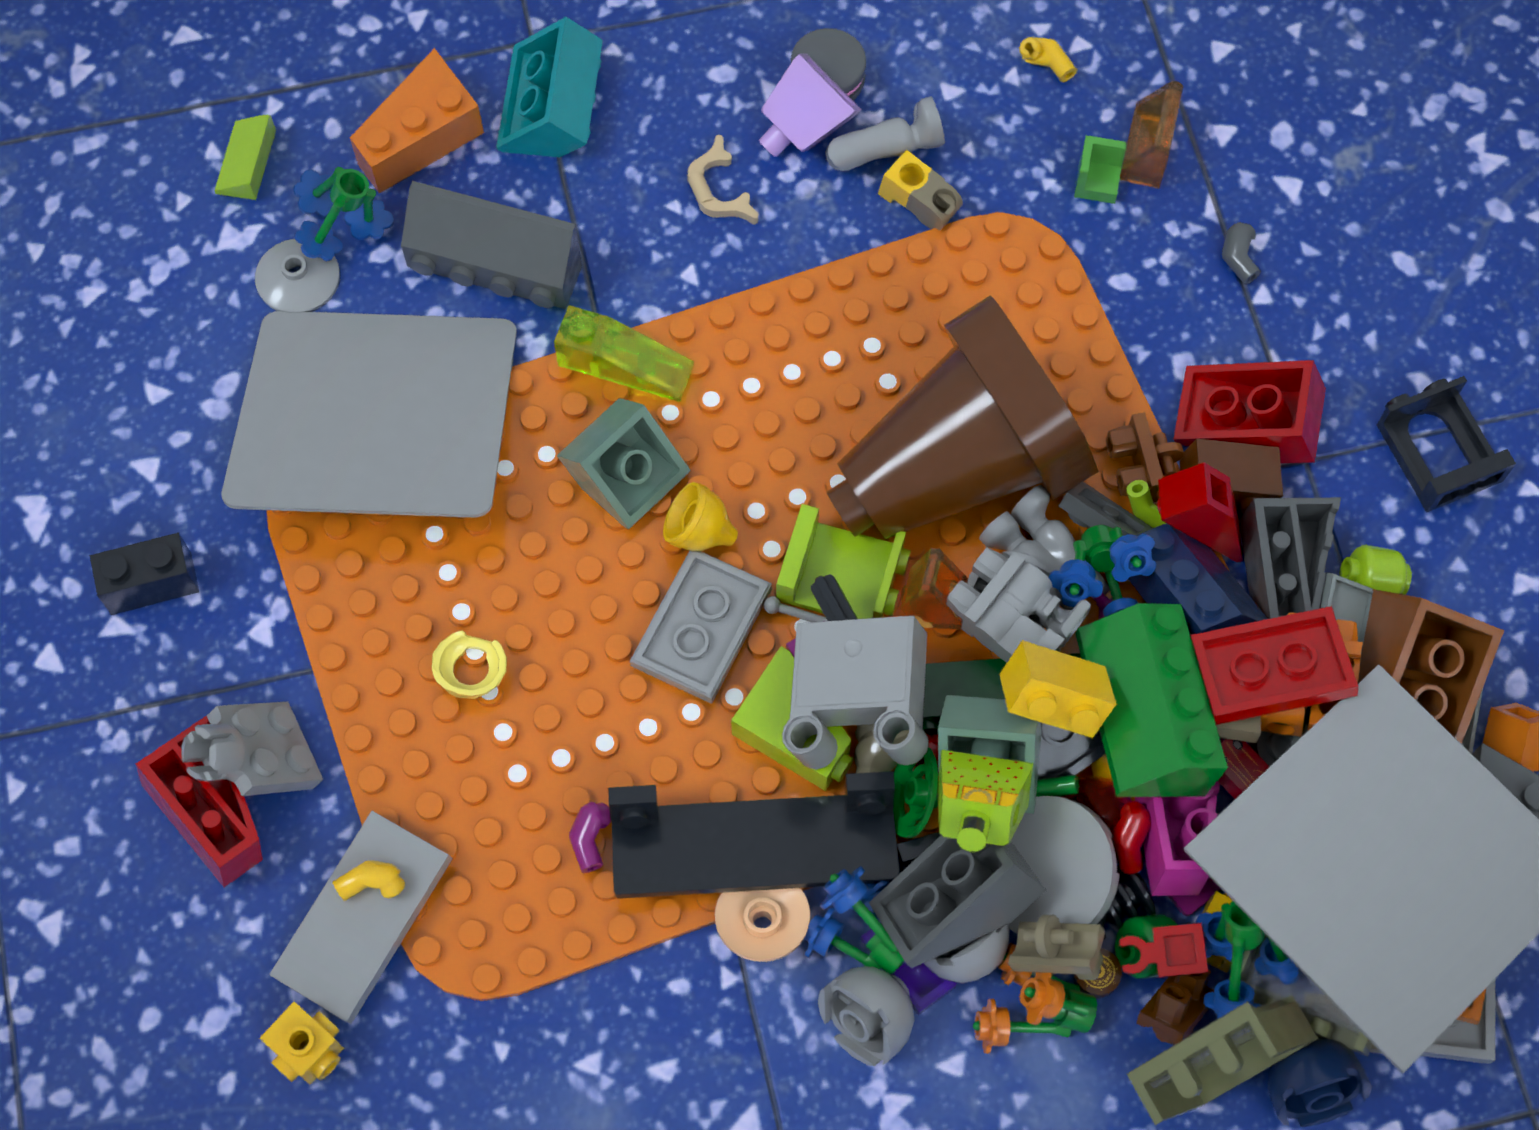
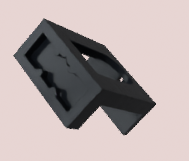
[1377,376,1516,513]

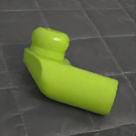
[1126,480,1166,528]

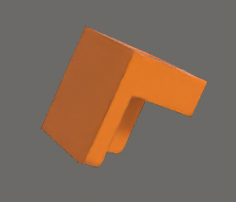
[1482,703,1539,772]

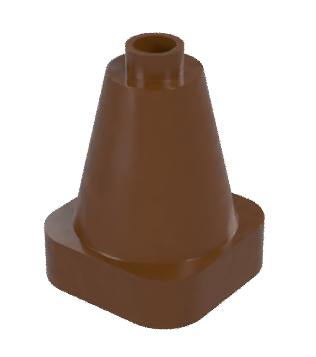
[826,295,1099,539]

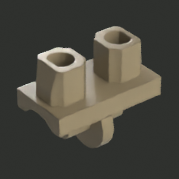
[1008,914,1105,980]

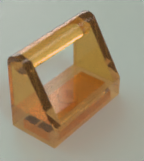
[1120,81,1184,188]

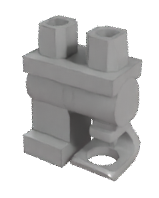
[946,547,1091,663]

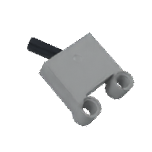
[782,574,929,769]

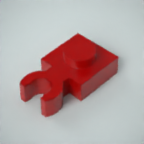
[1119,923,1208,978]

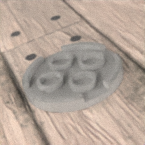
[1008,796,1120,934]

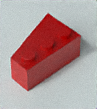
[135,715,263,887]

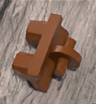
[1106,412,1184,503]

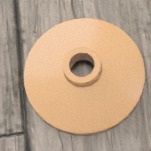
[715,888,810,962]

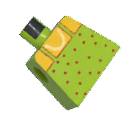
[938,750,1033,852]

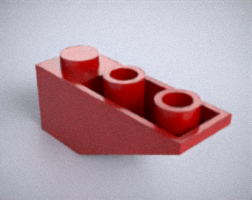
[1157,462,1243,563]

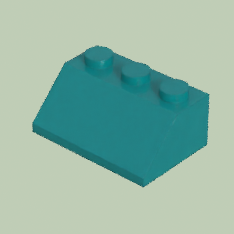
[496,17,603,157]

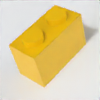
[999,640,1116,738]

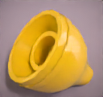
[663,482,738,551]

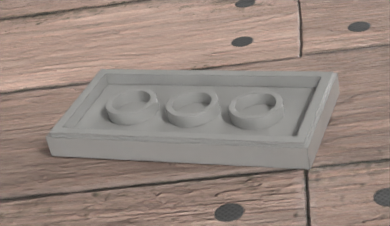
[269,811,453,1024]

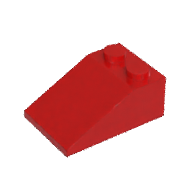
[1173,360,1326,463]

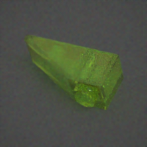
[554,305,694,402]

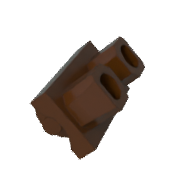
[1136,969,1214,1045]

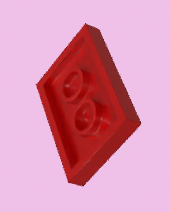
[1191,606,1359,725]

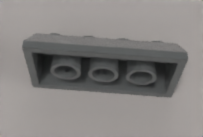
[401,181,582,309]

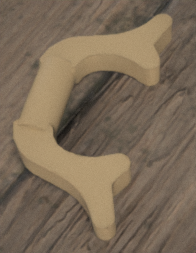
[687,135,759,224]

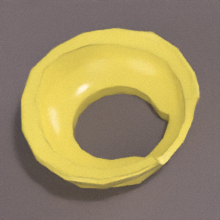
[432,630,507,699]

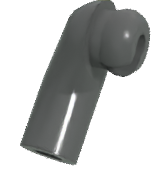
[1222,222,1261,285]

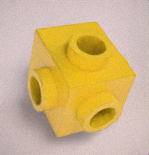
[259,1002,344,1085]

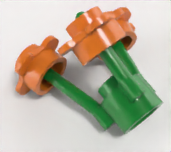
[973,943,1097,1054]

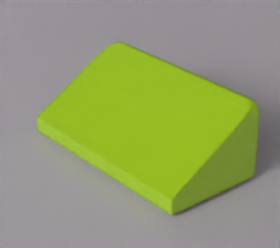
[214,115,276,200]

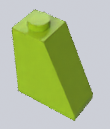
[731,646,854,791]

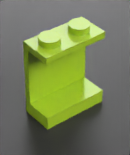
[776,504,911,619]

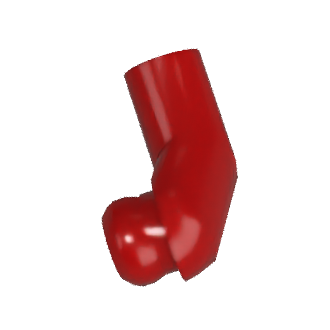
[1113,801,1151,874]

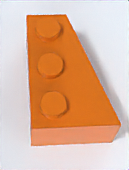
[350,48,484,194]

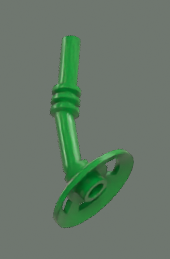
[893,747,1079,838]

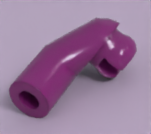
[569,802,611,873]

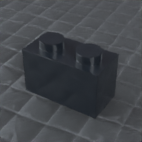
[89,532,199,615]

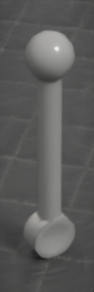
[763,596,827,622]

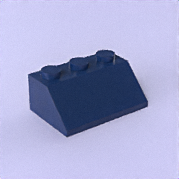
[1128,523,1268,637]

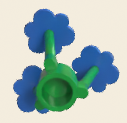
[293,167,394,261]

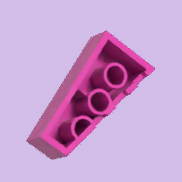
[1135,738,1223,896]

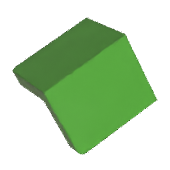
[1074,135,1127,204]

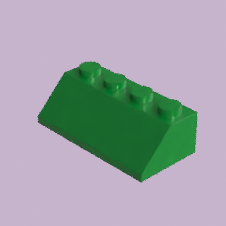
[1075,603,1228,797]

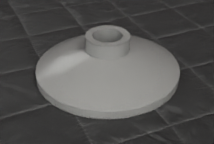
[255,239,340,313]

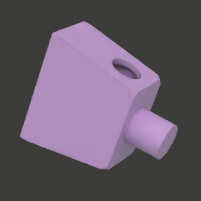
[759,54,862,157]

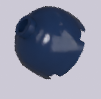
[1268,1037,1372,1127]

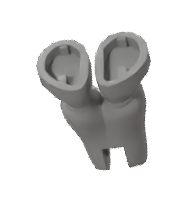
[825,96,945,171]
[979,485,1110,610]

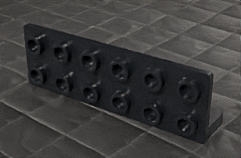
[608,771,900,899]

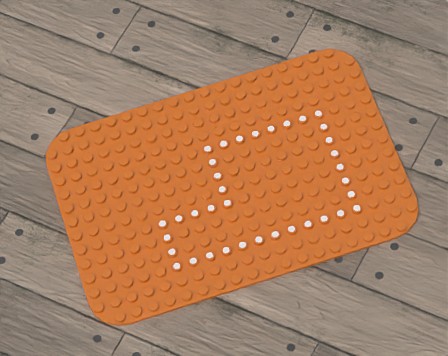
[266,212,1230,1001]

